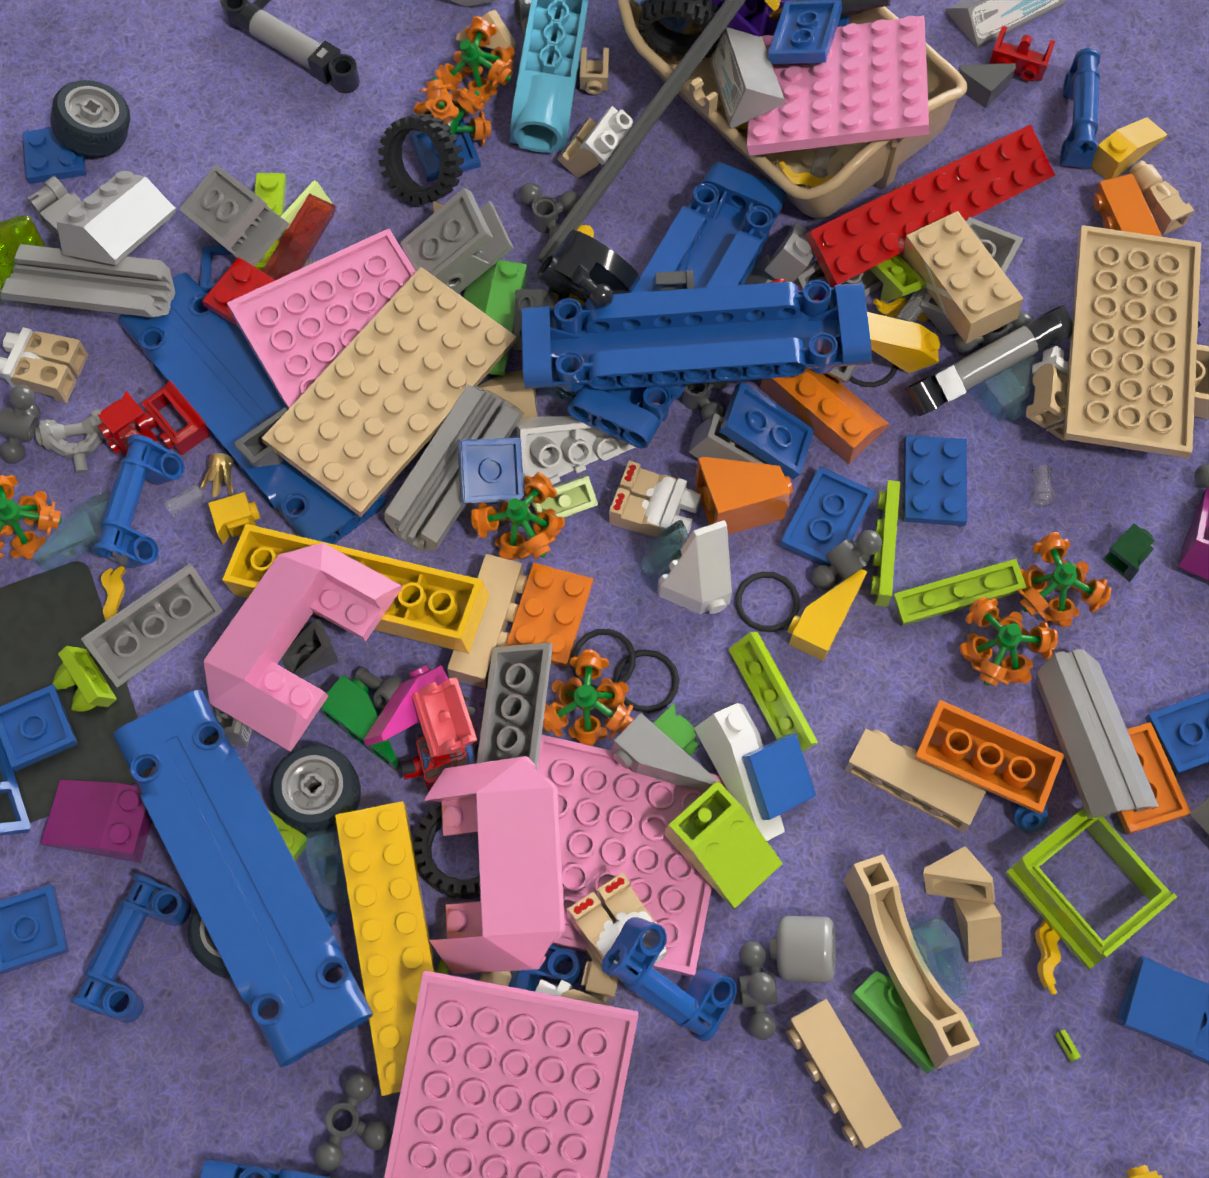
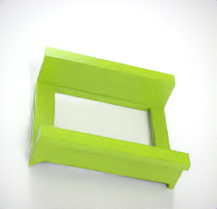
[1005,808,1177,970]

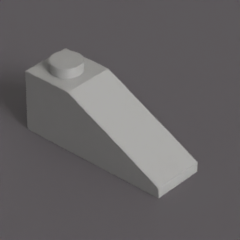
[764,222,814,283]
[689,413,785,476]
[611,713,716,792]

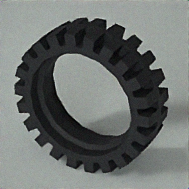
[638,0,723,61]
[378,114,464,204]
[414,802,481,899]

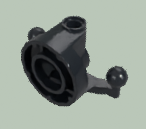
[536,230,640,308]

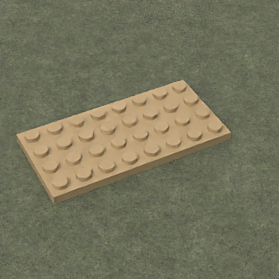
[1063,225,1201,458]
[262,267,517,517]

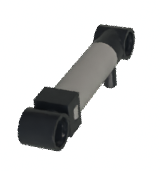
[221,0,360,94]
[904,305,1073,416]

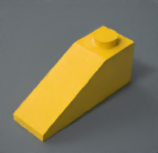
[1091,117,1168,180]
[867,312,940,373]
[787,569,867,661]

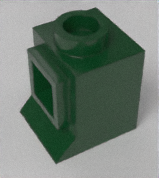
[1102,523,1155,582]

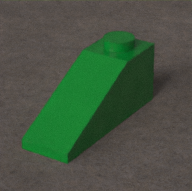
[319,675,400,771]

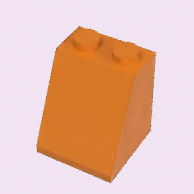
[695,457,793,535]

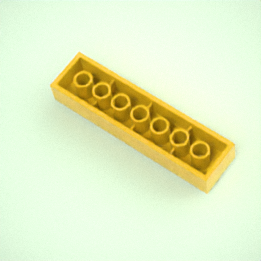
[222,524,490,654]
[335,801,436,1096]

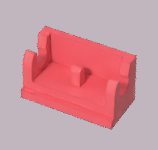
[412,677,477,757]

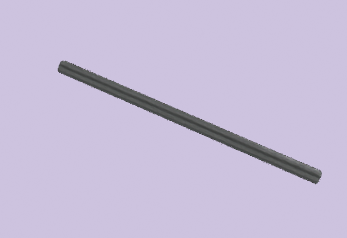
[537,0,746,264]

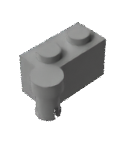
[26,176,82,240]

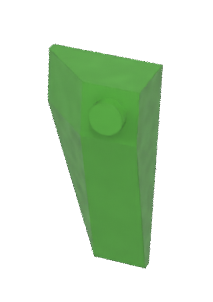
[463,260,527,376]

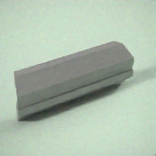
[1,244,176,317]
[385,384,524,552]
[1036,649,1159,819]

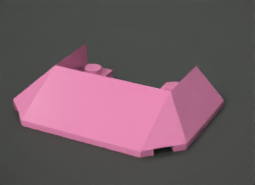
[203,543,402,752]
[424,756,565,974]

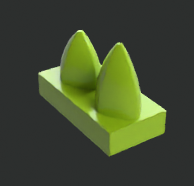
[52,646,117,712]

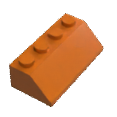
[760,369,890,464]
[915,700,1064,814]

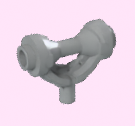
[35,409,106,474]

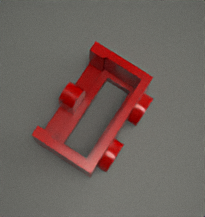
[989,25,1056,82]
[141,380,210,456]
[97,391,158,458]

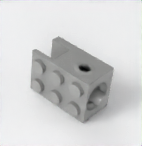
[179,164,289,266]
[400,188,514,294]

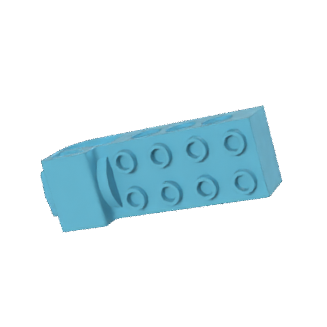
[510,0,589,153]

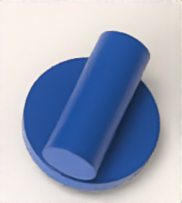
[1012,802,1048,832]

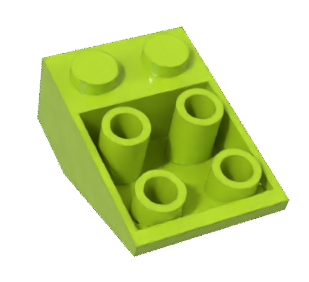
[664,781,783,910]

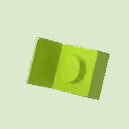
[870,255,927,301]

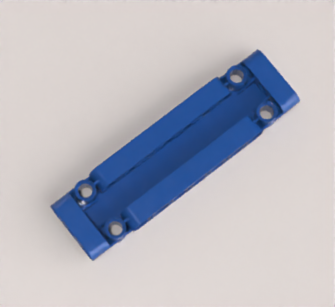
[567,162,787,449]
[118,272,387,544]
[522,280,872,392]
[113,690,373,1068]

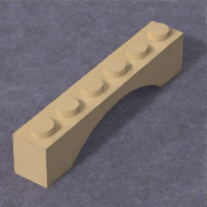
[843,854,980,1070]

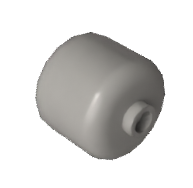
[770,916,836,983]

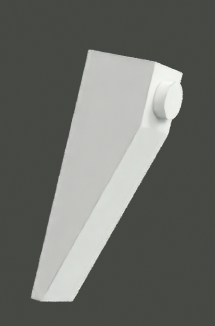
[510,416,635,486]
[657,520,732,614]
[694,703,785,841]

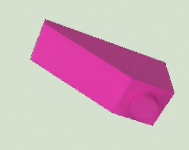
[364,664,448,746]

